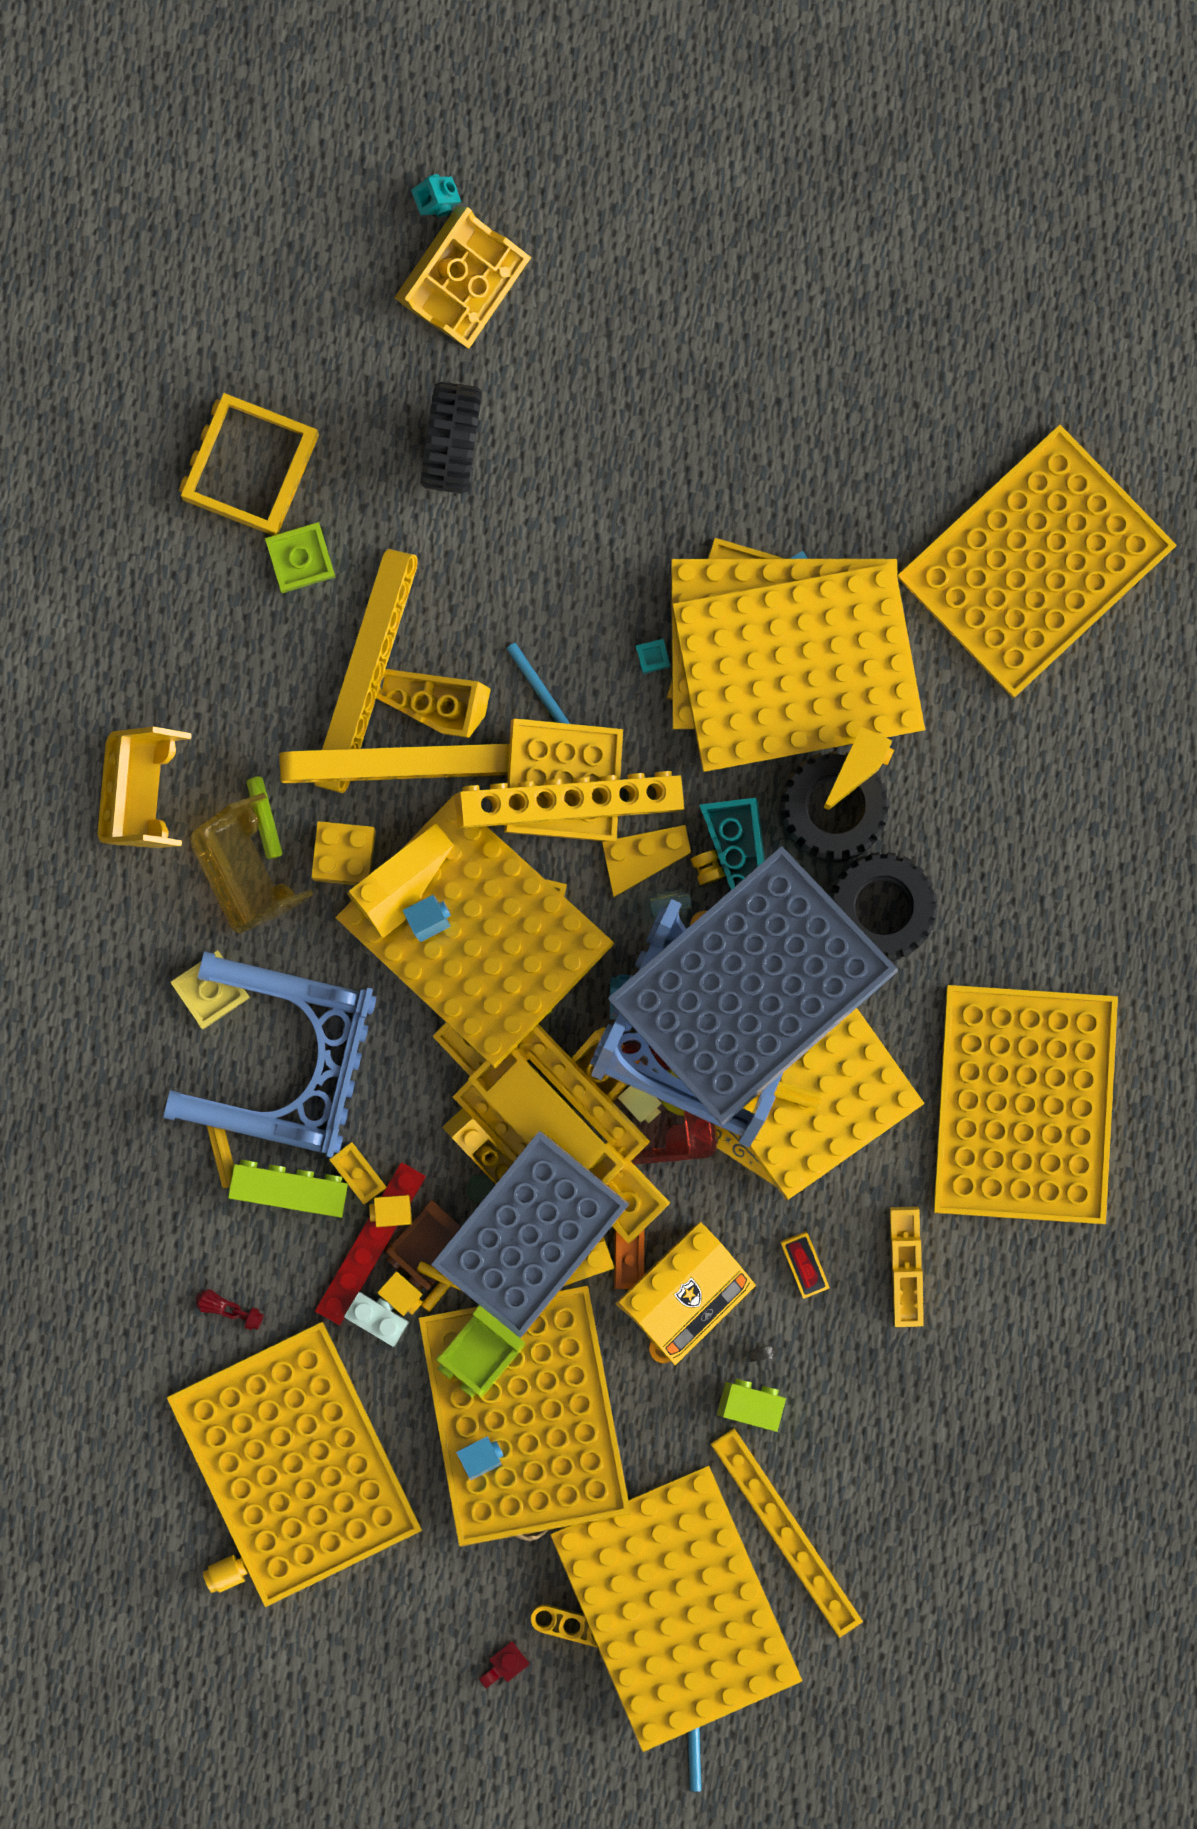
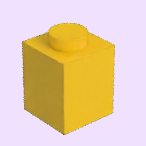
[369,1195,412,1227]
[378,1271,423,1316]

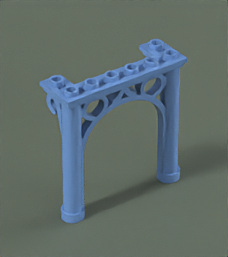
[163,951,377,1158]

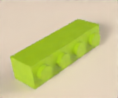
[227,1160,348,1218]

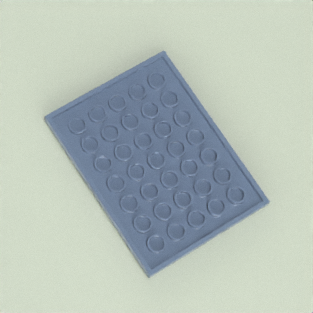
[608,846,898,1126]

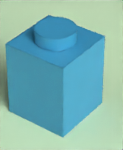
[403,895,451,942]
[456,1436,504,1480]

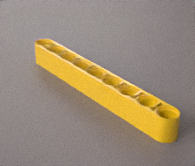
[314,549,417,793]
[279,744,509,783]

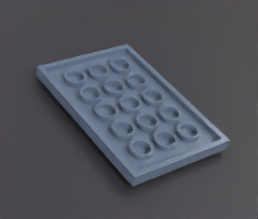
[431,1131,629,1338]

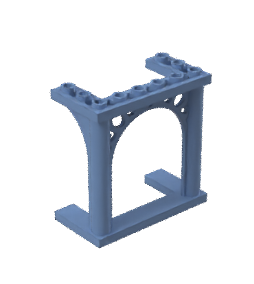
[590,899,783,1147]

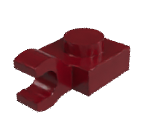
[479,1641,530,1689]

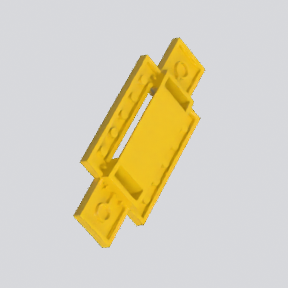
[433,1023,670,1244]

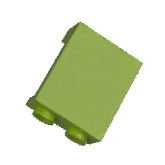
[436,1305,525,1399]

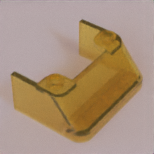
[191,793,313,933]

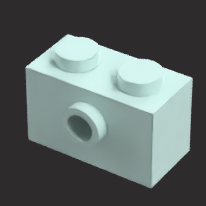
[344,1292,409,1347]

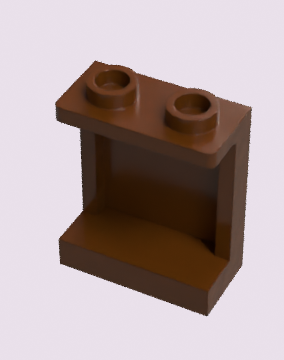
[386,1200,461,1290]

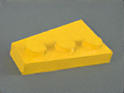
[602,825,691,898]

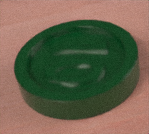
[466,1175,494,1203]

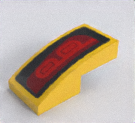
[780,1231,829,1299]

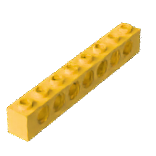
[454,771,684,829]

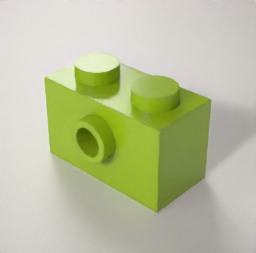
[717,1378,786,1432]

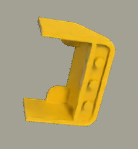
[98,727,191,848]

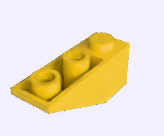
[442,1108,514,1185]

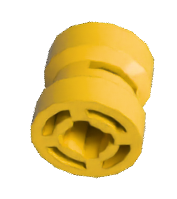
[691,850,726,886]

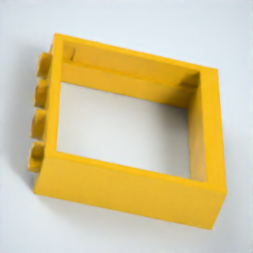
[179,393,319,536]

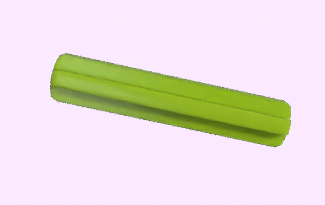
[247,776,282,859]

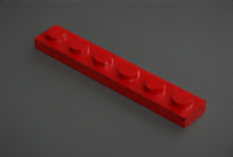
[315,1162,426,1325]

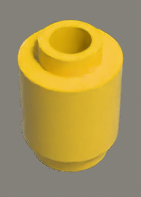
[203,1555,248,1593]

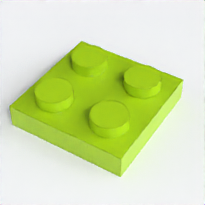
[265,522,335,593]

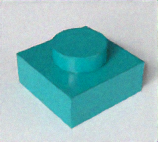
[636,639,670,674]

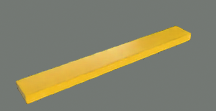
[711,1428,863,1638]

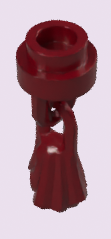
[195,1289,264,1331]

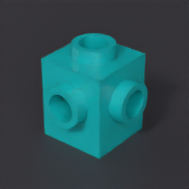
[411,174,461,217]

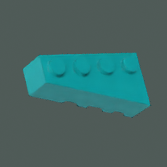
[699,798,765,890]

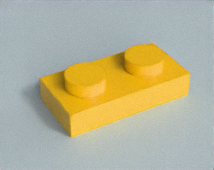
[329,1142,387,1205]

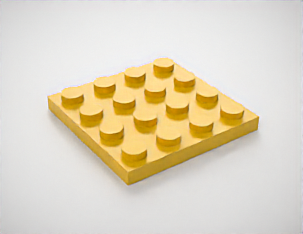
[504,719,623,842]

